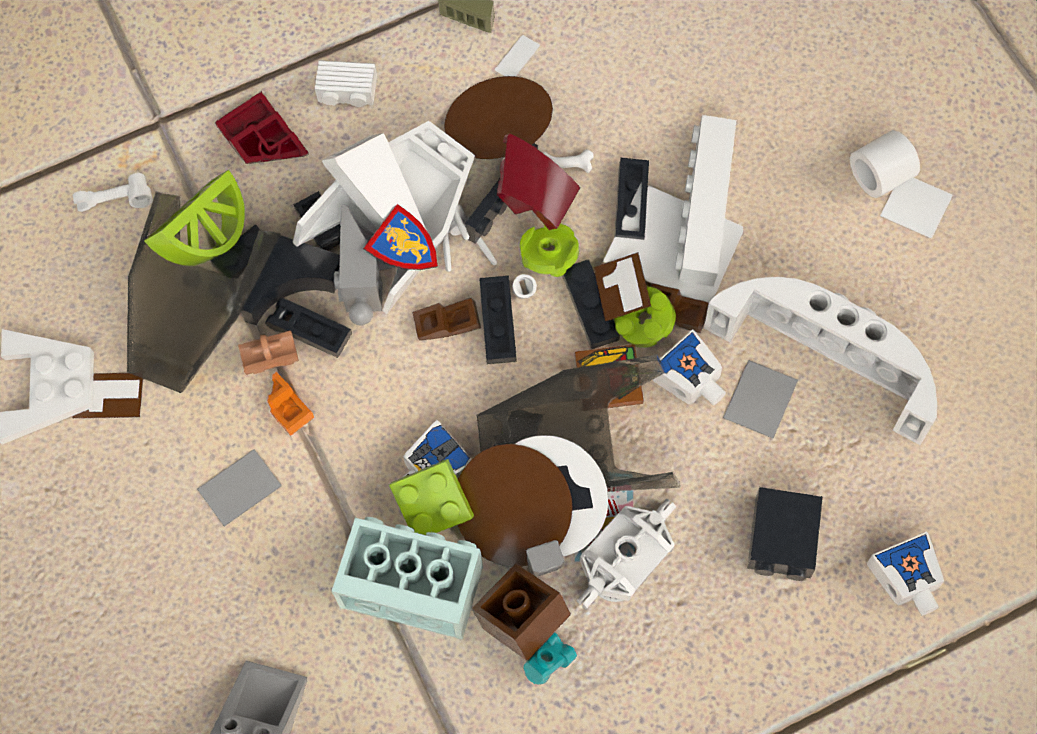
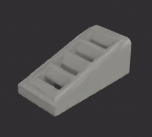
[526,540,564,577]

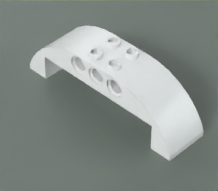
[704,277,937,445]

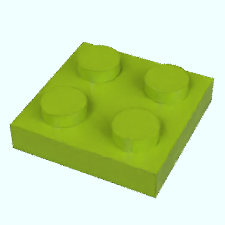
[389,459,474,535]

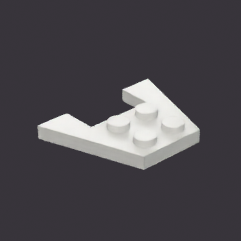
[0,329,94,444]

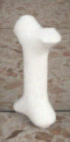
[543,149,594,173]

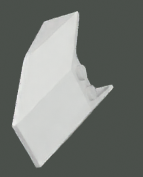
[293,121,475,314]

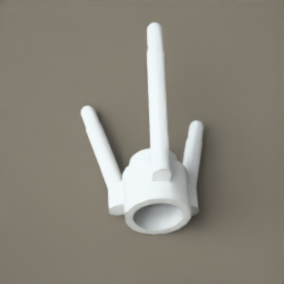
[443,205,497,272]

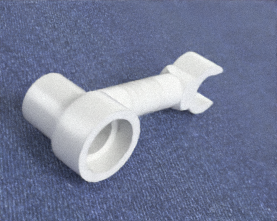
[73,173,153,212]

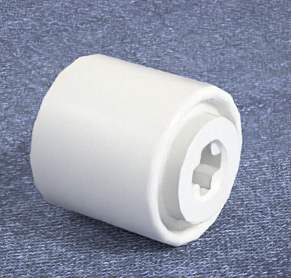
[850,130,920,198]

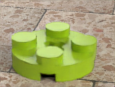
[520,223,579,277]
[615,287,676,348]

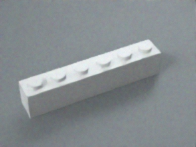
[675,115,737,287]

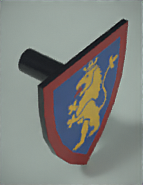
[363,204,438,270]

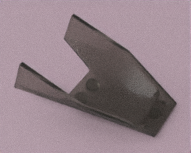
[127,191,281,393]

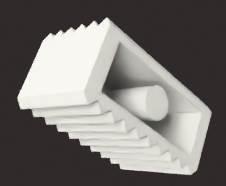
[315,60,377,107]

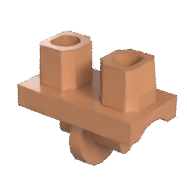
[238,331,299,375]

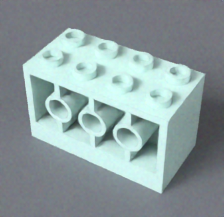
[332,517,483,639]

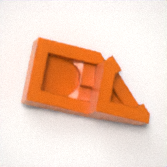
[267,372,314,436]

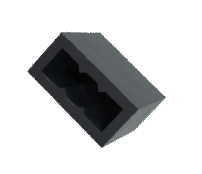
[747,487,823,581]

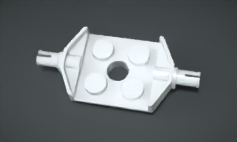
[577,499,676,609]

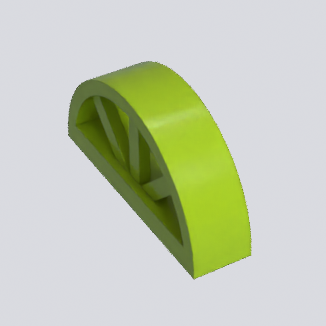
[144,170,245,266]

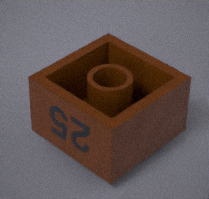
[472,563,571,661]

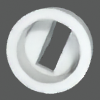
[512,274,537,299]

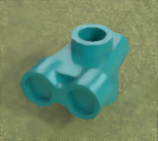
[523,632,577,685]

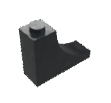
[240,234,340,326]

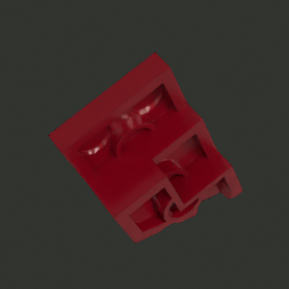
[215,91,309,164]
[497,134,581,231]

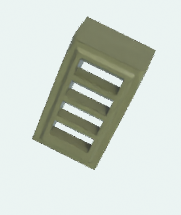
[438,0,495,33]

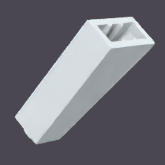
[322,133,426,230]

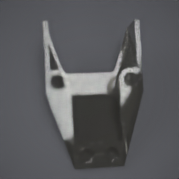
[477,355,681,492]

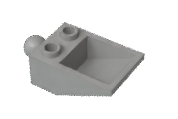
[334,206,382,326]
[210,661,307,734]

